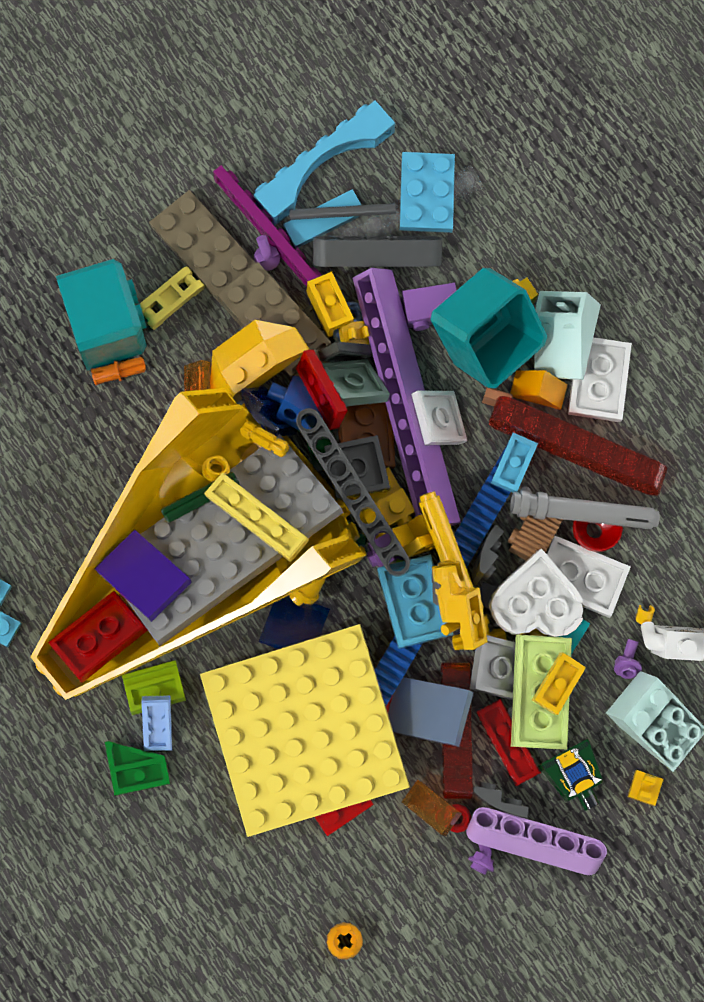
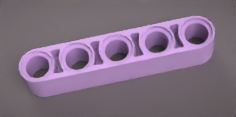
[466,807,607,875]

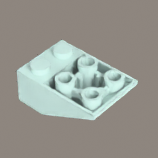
[534,291,601,380]
[606,671,704,772]

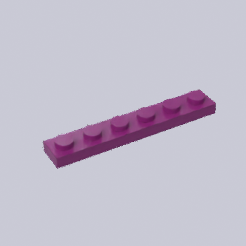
[213,165,322,287]

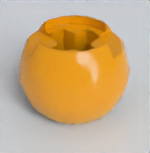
[327,922,363,960]

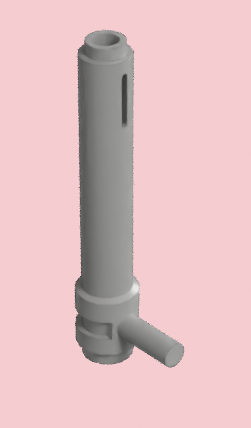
[510,487,660,529]

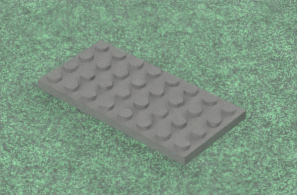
[126,434,343,646]

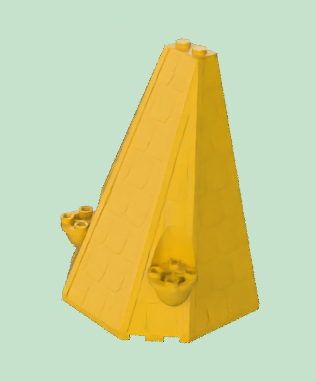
[31,388,367,700]

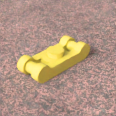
[140,266,205,330]

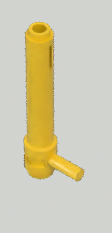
[419,491,490,635]

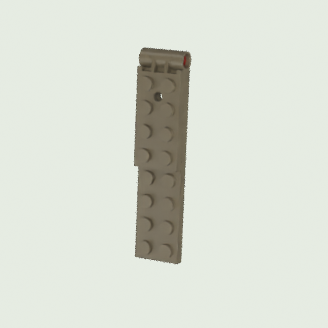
[149,190,331,381]

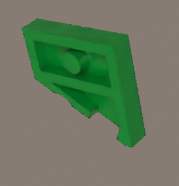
[105,741,171,796]

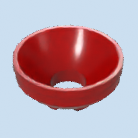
[573,521,623,552]

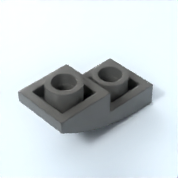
[471,525,504,586]
[472,782,529,819]

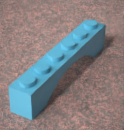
[254,101,395,226]

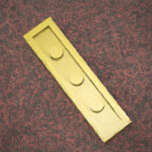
[204,472,309,562]

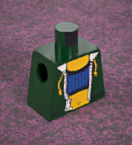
[538,739,603,811]

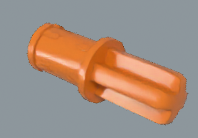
[91,357,146,385]

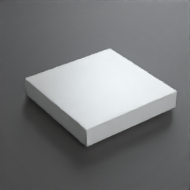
[411,391,467,445]

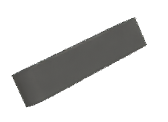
[313,236,443,267]

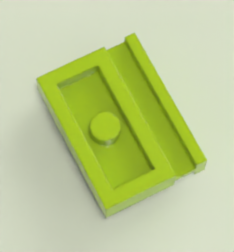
[122,660,186,715]

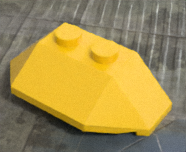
[210,320,310,403]

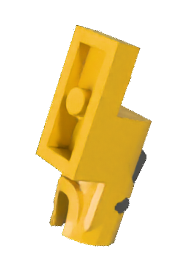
[432,561,488,650]

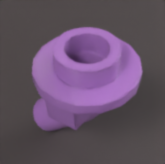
[254,235,280,271]
[614,639,642,679]
[468,844,494,875]

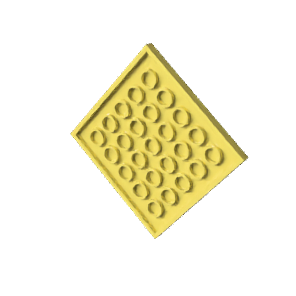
[200,624,410,837]

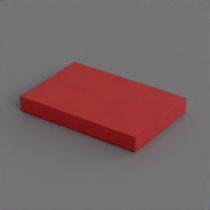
[48,591,148,683]

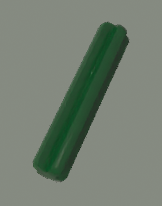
[161,472,240,523]

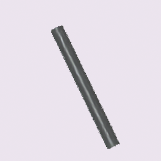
[289,203,396,220]

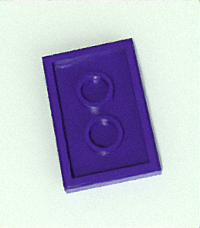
[94,530,192,622]

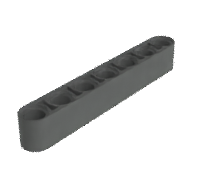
[296,408,410,577]

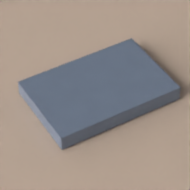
[388,677,474,747]

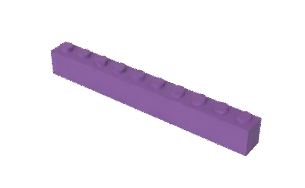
[353,268,461,527]

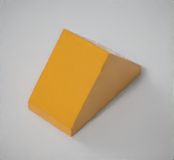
[510,370,568,410]

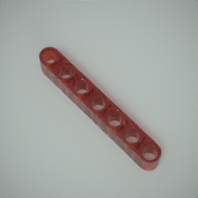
[488,396,667,496]

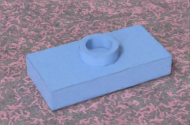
[142,696,172,751]

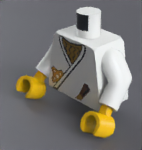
[635,605,704,661]

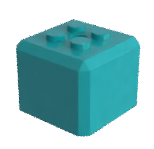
[56,259,147,371]
[430,268,548,388]

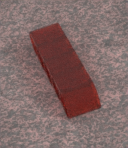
[441,662,473,799]

